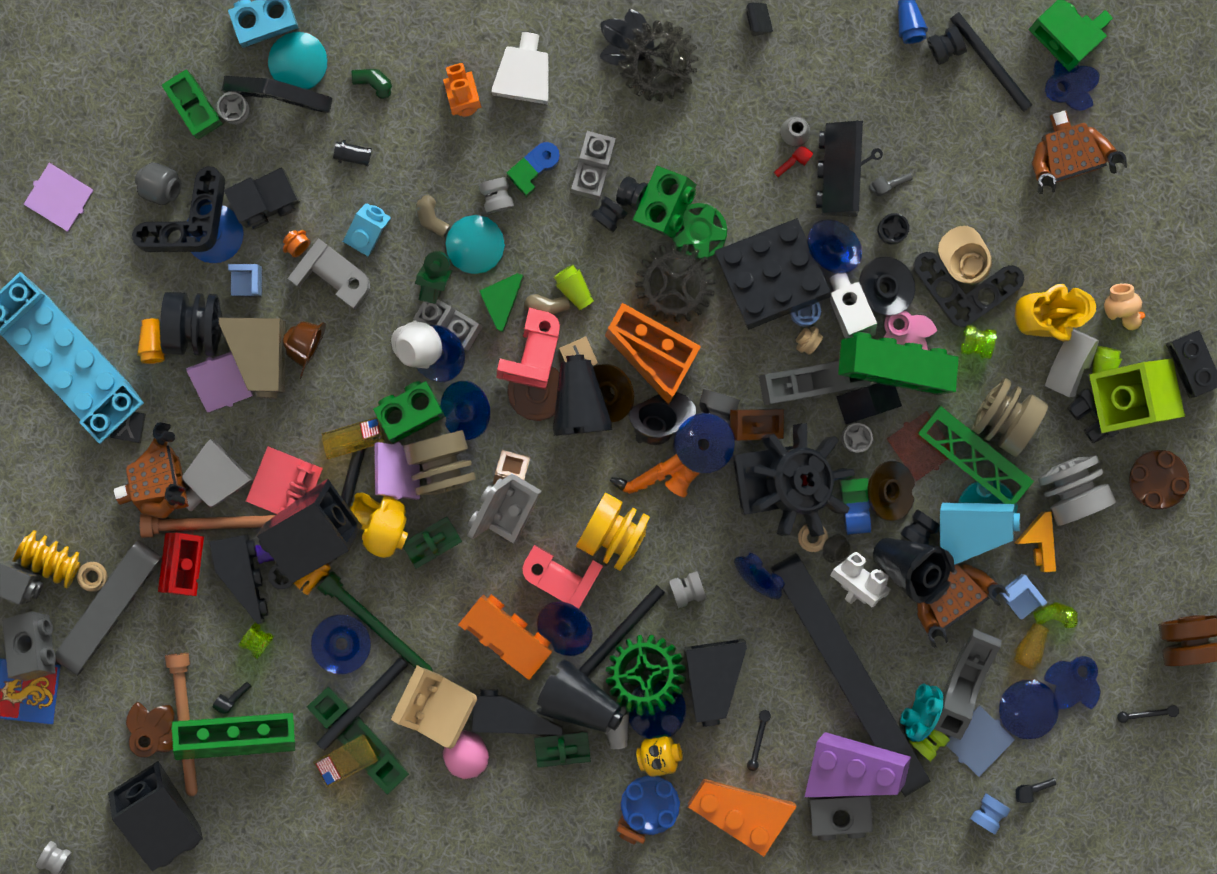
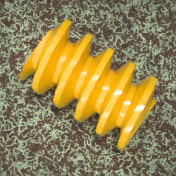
[13,530,81,589]

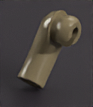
[416,195,450,238]
[524,294,570,315]

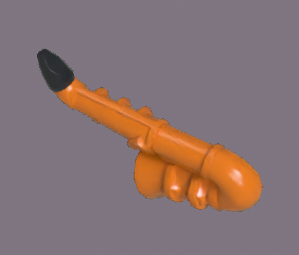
[610,446,707,497]

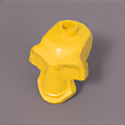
[1015,284,1096,342]
[350,493,408,558]

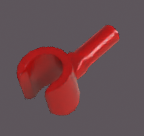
[774,146,813,177]

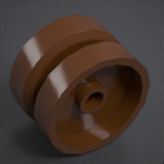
[1158,615,1217,666]

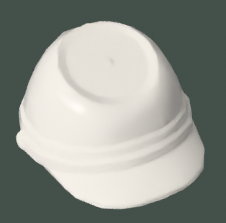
[391,320,442,369]

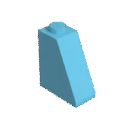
[940,503,1020,565]

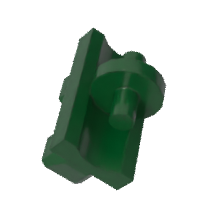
[415,251,453,304]
[403,516,463,569]
[534,731,591,768]

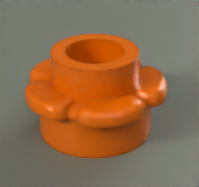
[283,230,311,257]

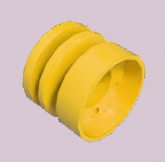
[576,492,650,571]

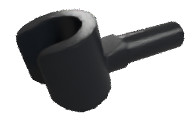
[212,682,252,714]
[1016,778,1056,803]

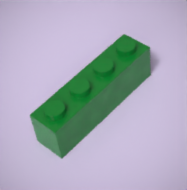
[838,332,959,395]
[172,713,295,760]

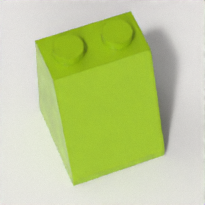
[1089,358,1185,433]

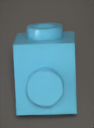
[343,204,391,256]

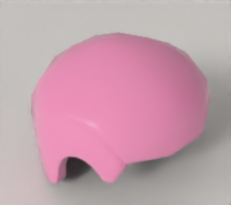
[443,730,489,779]

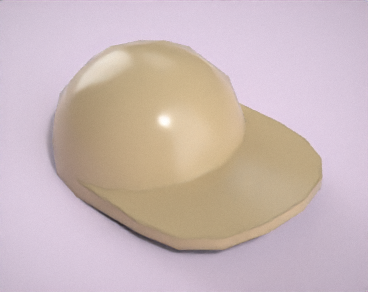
[938,226,992,285]

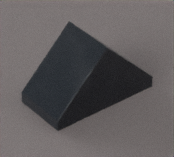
[836,383,902,425]

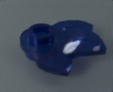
[1045,60,1100,111]
[1044,656,1101,709]

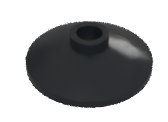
[859,257,915,316]

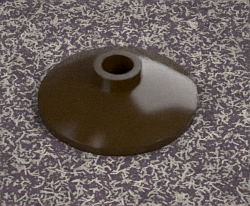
[593,364,634,422]
[868,461,915,521]

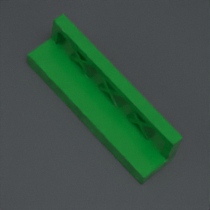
[918,405,1034,505]

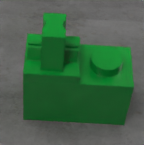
[1028,0,1113,72]

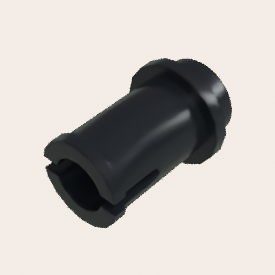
[333,140,372,167]

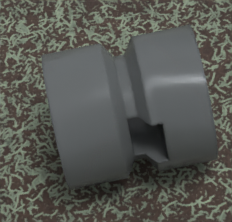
[691,389,740,440]

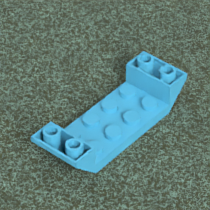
[0,272,144,444]

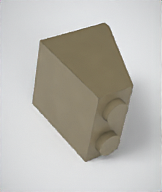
[219,318,286,399]

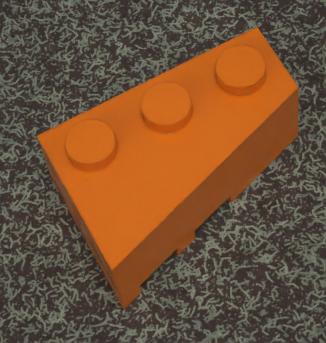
[605,303,701,404]
[458,594,552,680]
[687,779,797,857]

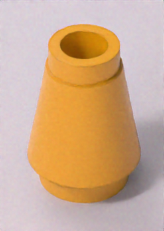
[137,318,166,364]

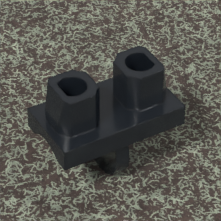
[1067,389,1119,443]

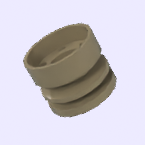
[971,378,1049,457]
[403,430,476,496]

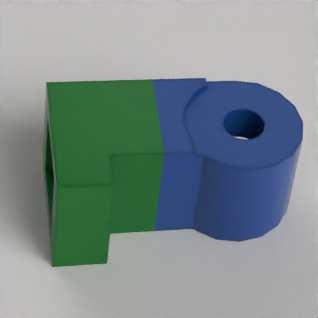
[507,142,560,198]
[839,478,871,535]

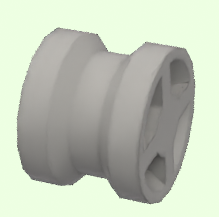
[36,841,72,874]

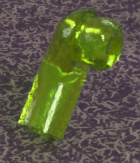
[1032,602,1078,629]

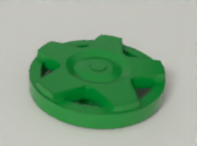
[673,203,727,259]

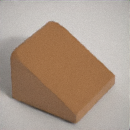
[493,450,530,484]

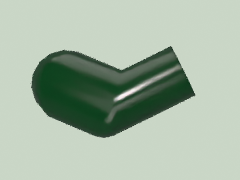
[352,69,392,99]

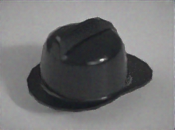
[629,392,696,445]

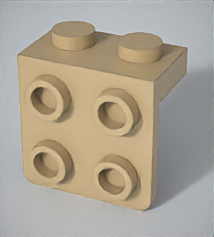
[391,666,477,749]

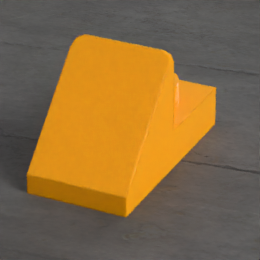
[1014,511,1056,572]

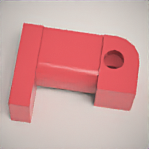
[496,308,560,390]
[522,545,603,610]

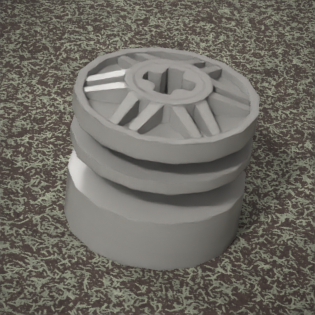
[1038,455,1116,526]

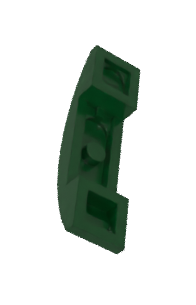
[307,686,409,795]

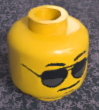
[636,735,683,777]

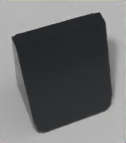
[745,2,773,37]

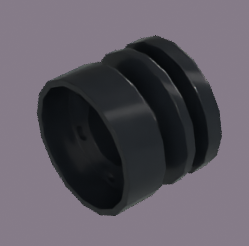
[160,292,223,356]

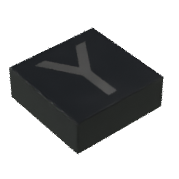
[110,412,146,443]

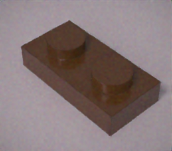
[730,408,784,441]

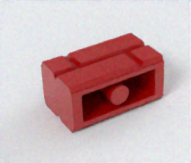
[158,533,204,596]

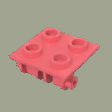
[246,446,323,514]

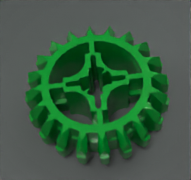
[606,635,686,716]

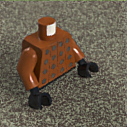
[1032,110,1127,194]
[114,422,189,518]
[917,563,1010,648]

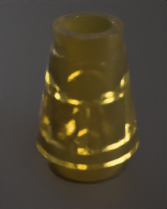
[1013,623,1049,670]

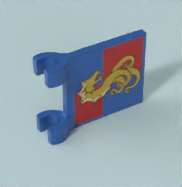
[0,658,61,724]

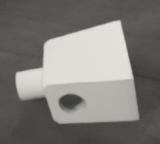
[491,32,549,105]
[829,272,877,339]

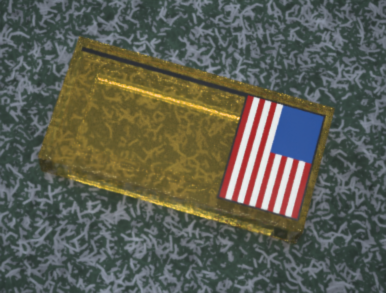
[322,417,385,459]
[313,734,378,788]

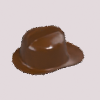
[282,322,326,379]

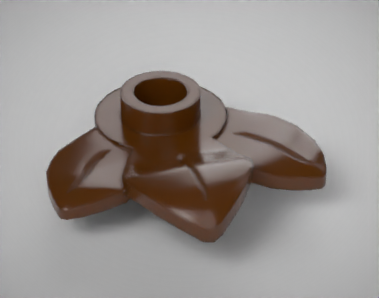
[126,702,174,758]

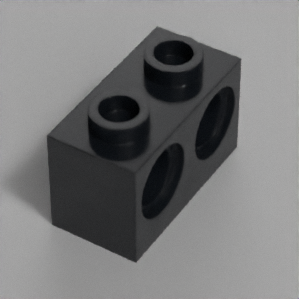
[1165,330,1217,398]

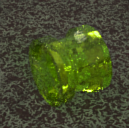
[238,622,275,660]

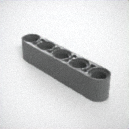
[55,540,162,676]

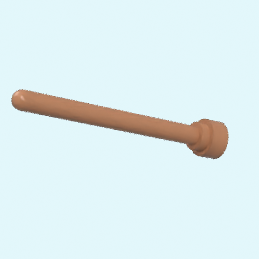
[140,514,276,538]
[165,653,198,796]

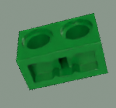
[161,69,223,140]
[633,165,697,239]
[373,381,446,444]

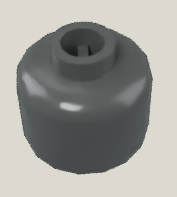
[135,162,182,205]

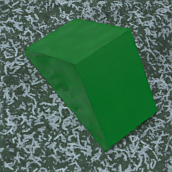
[479,273,524,332]

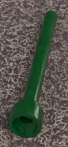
[317,571,433,672]

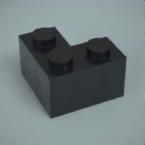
[224,167,300,230]

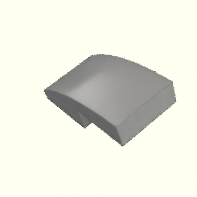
[571,131,616,200]
[413,299,483,351]
[1045,329,1099,397]

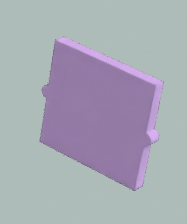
[24,163,94,231]
[186,352,253,413]
[375,442,420,500]

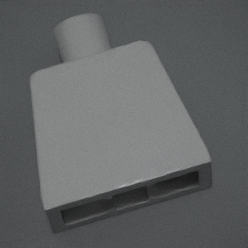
[182,439,253,512]

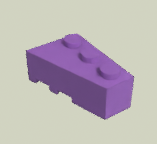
[805,732,911,797]

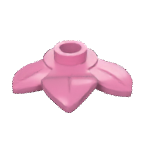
[883,310,937,350]

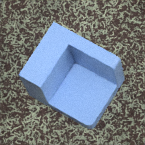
[228,264,262,296]
[999,574,1047,619]

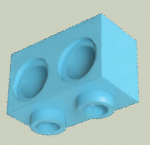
[228,0,299,48]

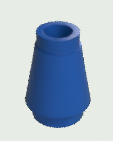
[898,0,928,44]

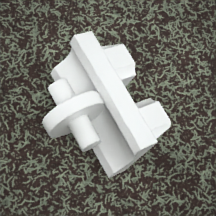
[830,552,891,607]

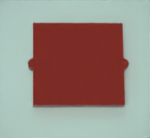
[887,411,956,481]

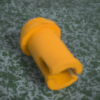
[294,563,331,595]

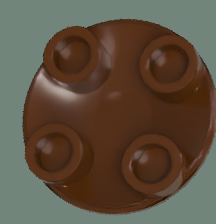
[1129,450,1190,510]

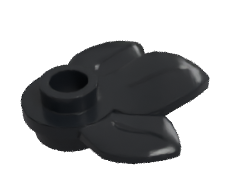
[600,9,654,66]

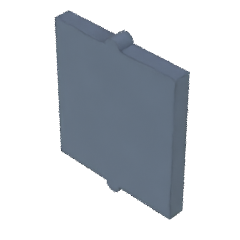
[946,705,1015,777]

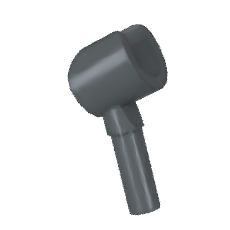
[869,173,913,196]

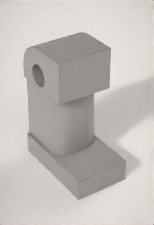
[287,238,370,310]

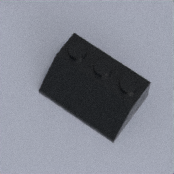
[816,120,863,217]

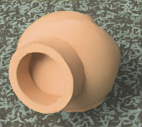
[1104,284,1145,330]

